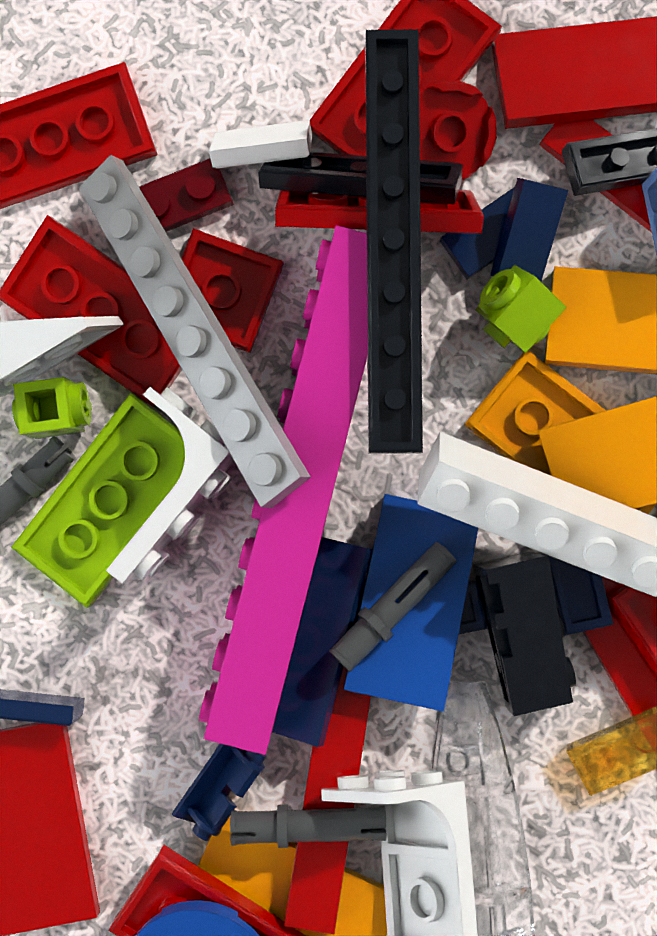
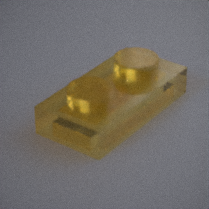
[566,706,657,796]

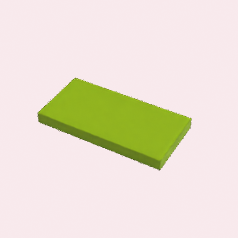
[11,393,185,608]

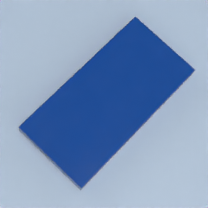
[344,494,479,712]

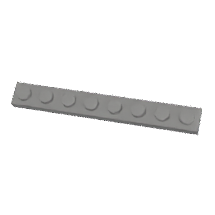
[79,155,311,508]

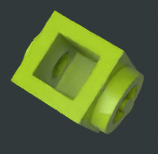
[475,265,567,353]
[12,377,92,439]

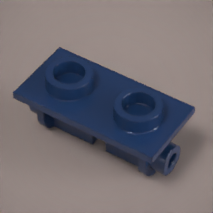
[172,744,267,841]

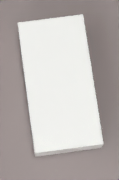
[209,120,312,169]

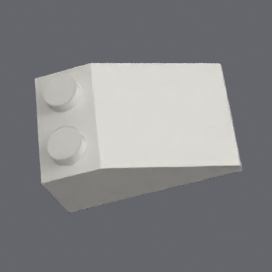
[0,316,124,397]

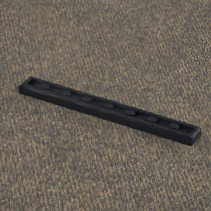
[365,29,423,454]

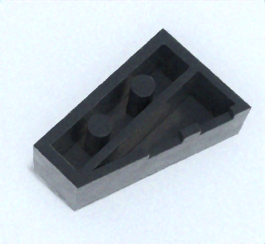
[472,552,576,716]

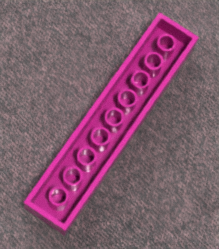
[199,226,367,755]

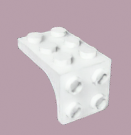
[106,387,235,584]
[321,770,478,936]

